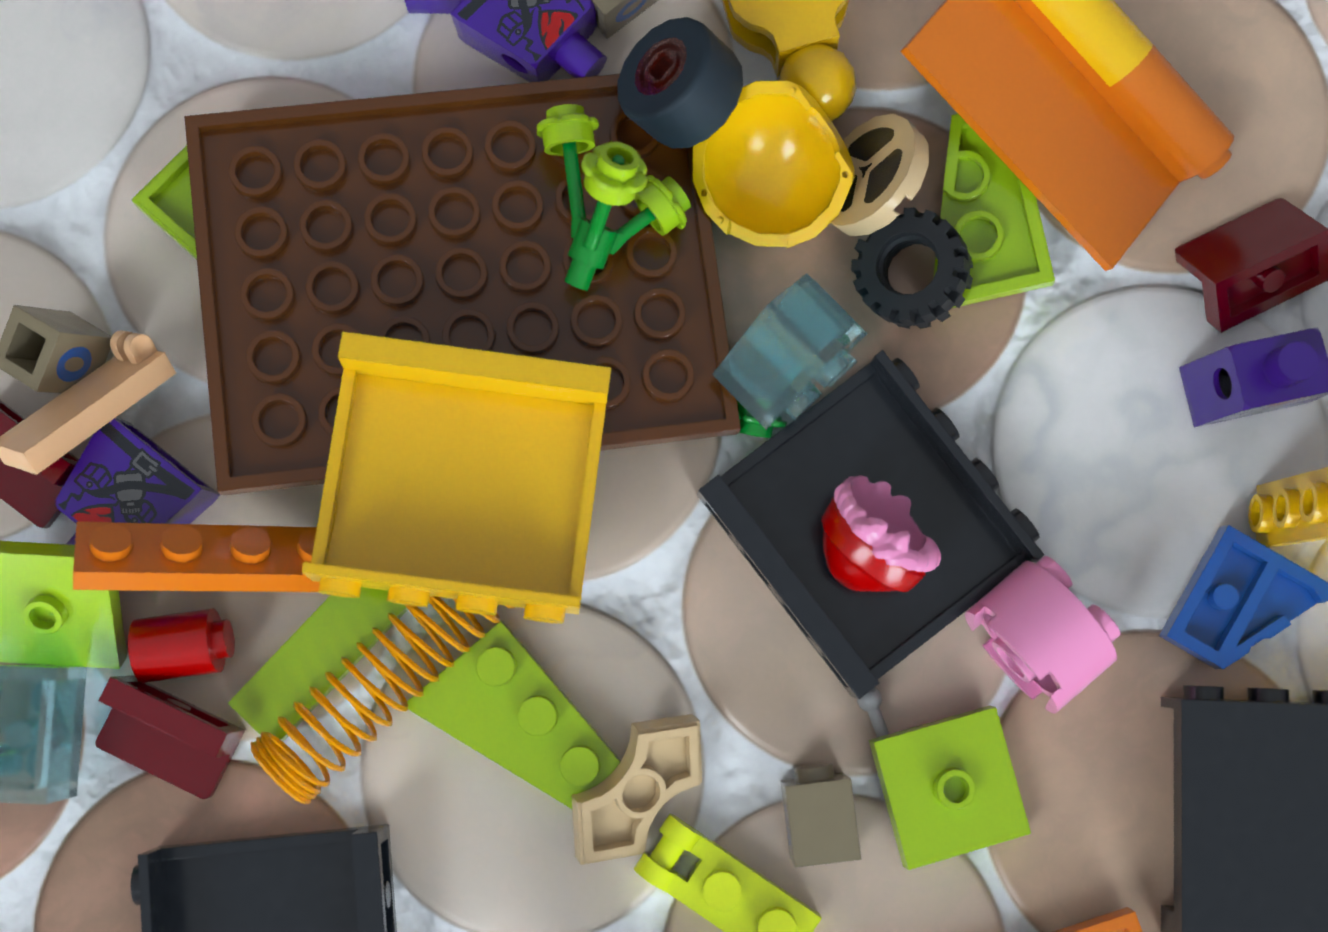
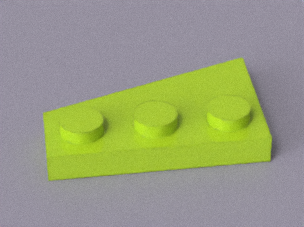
[933,114,1055,308]
[407,621,621,809]

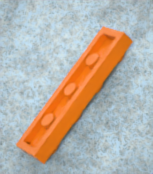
[73,522,320,592]

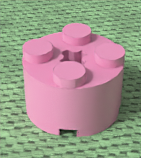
[965,556,1121,714]

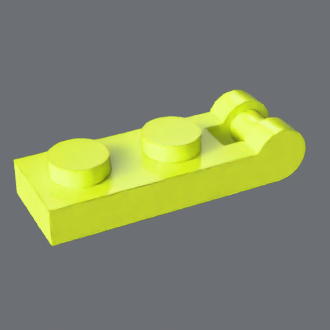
[633,813,822,932]

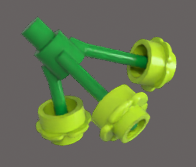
[537,104,691,291]

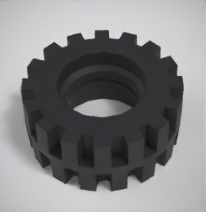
[851,207,973,329]

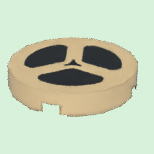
[830,113,929,236]

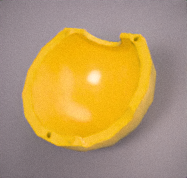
[693,81,854,249]

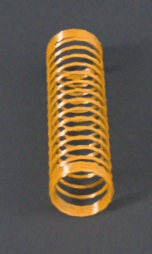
[251,596,515,804]

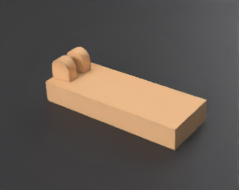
[0,330,176,475]

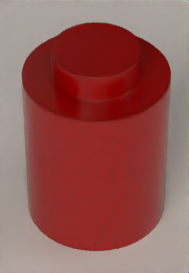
[128,608,235,683]

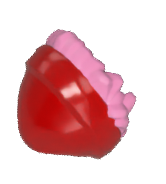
[822,475,941,592]

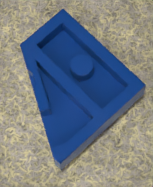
[1159,525,1328,669]

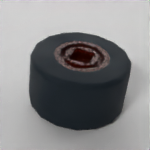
[617,17,743,148]

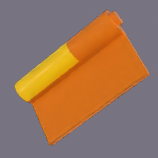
[900,0,1234,271]

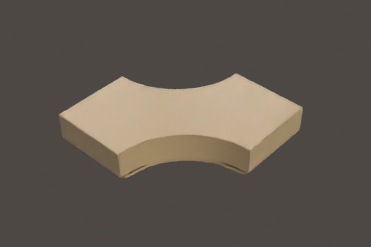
[572,714,702,865]

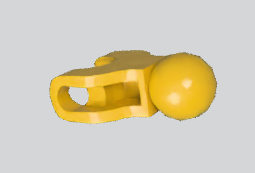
[722,0,857,121]

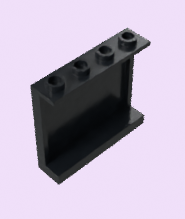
[697,350,1044,699]
[1161,685,1328,932]
[131,824,397,932]

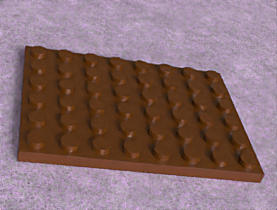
[184,74,741,496]

